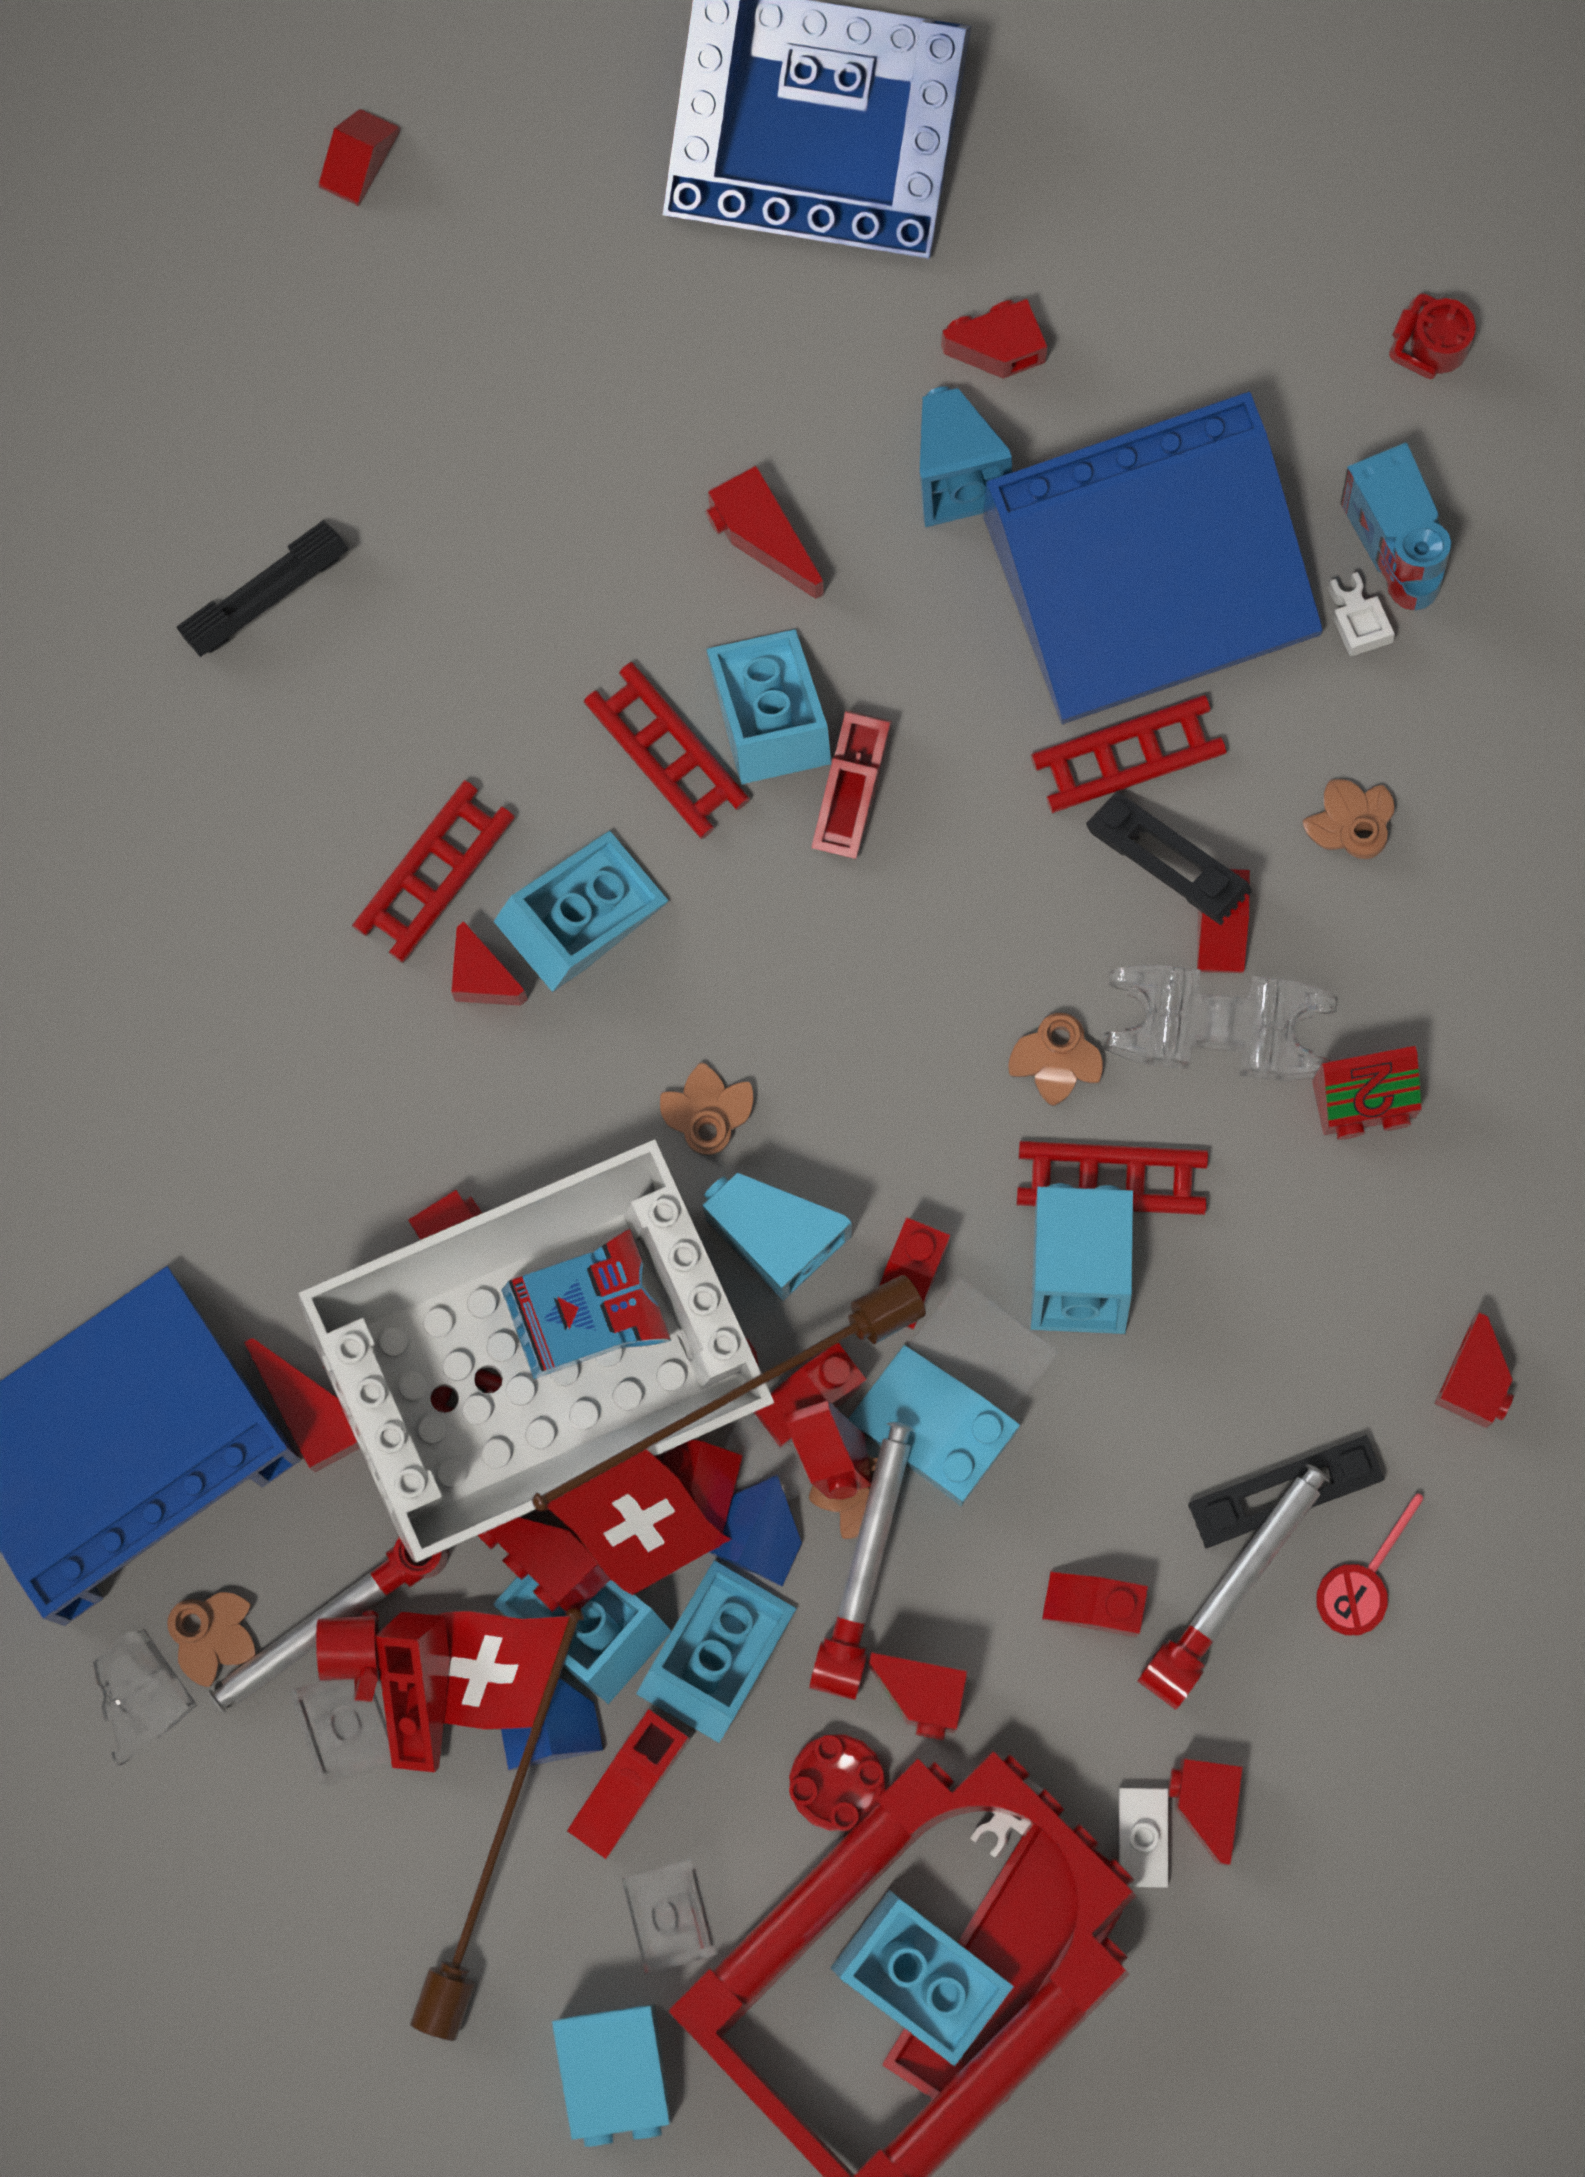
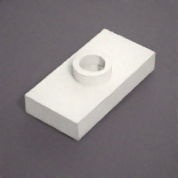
[1118,1788,1168,1888]

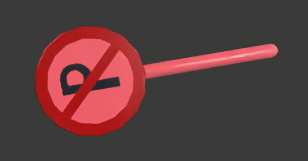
[1316,1494,1423,1636]

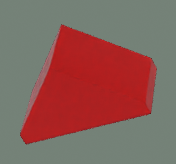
[318,109,400,206]
[451,921,528,1006]

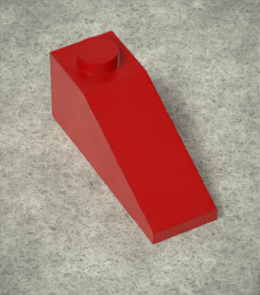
[705,466,824,599]
[244,1338,360,1472]
[375,1612,450,1773]

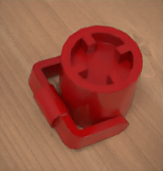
[1389,293,1476,379]
[316,1610,380,1702]

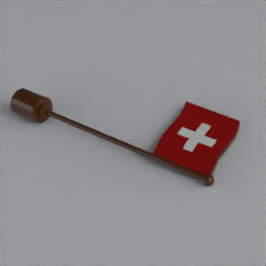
[532,1275,926,1595]
[410,1608,584,2041]

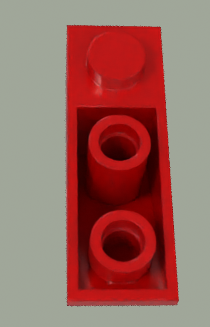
[477,1517,611,1612]
[567,1709,690,1859]

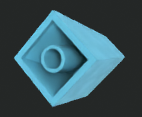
[703,1173,852,1301]
[1030,1183,1133,1334]
[552,2004,672,2147]

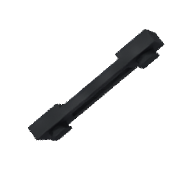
[176,520,349,658]
[1086,791,1253,925]
[1188,1435,1385,1549]

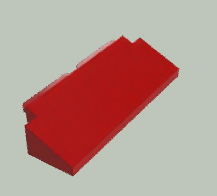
[882,1824,1122,2103]

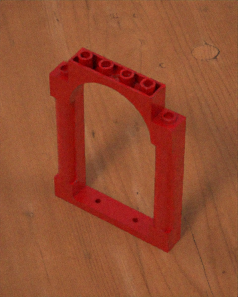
[668,1751,1136,2177]

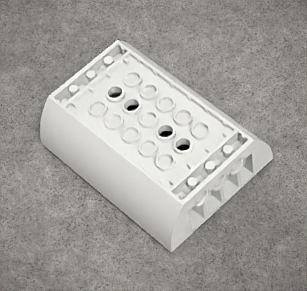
[299,1139,774,1562]

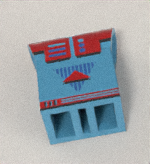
[1340,442,1451,611]
[501,1229,672,1379]

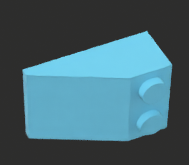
[706,629,831,784]
[493,831,669,992]
[848,1345,1020,1507]
[636,1560,797,1743]
[493,1574,672,1705]
[830,1890,1014,2066]

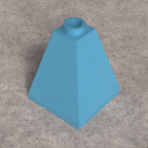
[919,387,1012,528]

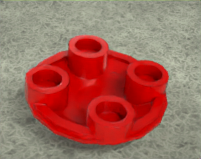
[789,1734,885,1831]

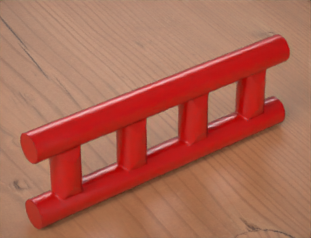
[583,662,750,839]
[1030,695,1227,814]
[351,780,515,963]
[1016,1141,1208,1215]

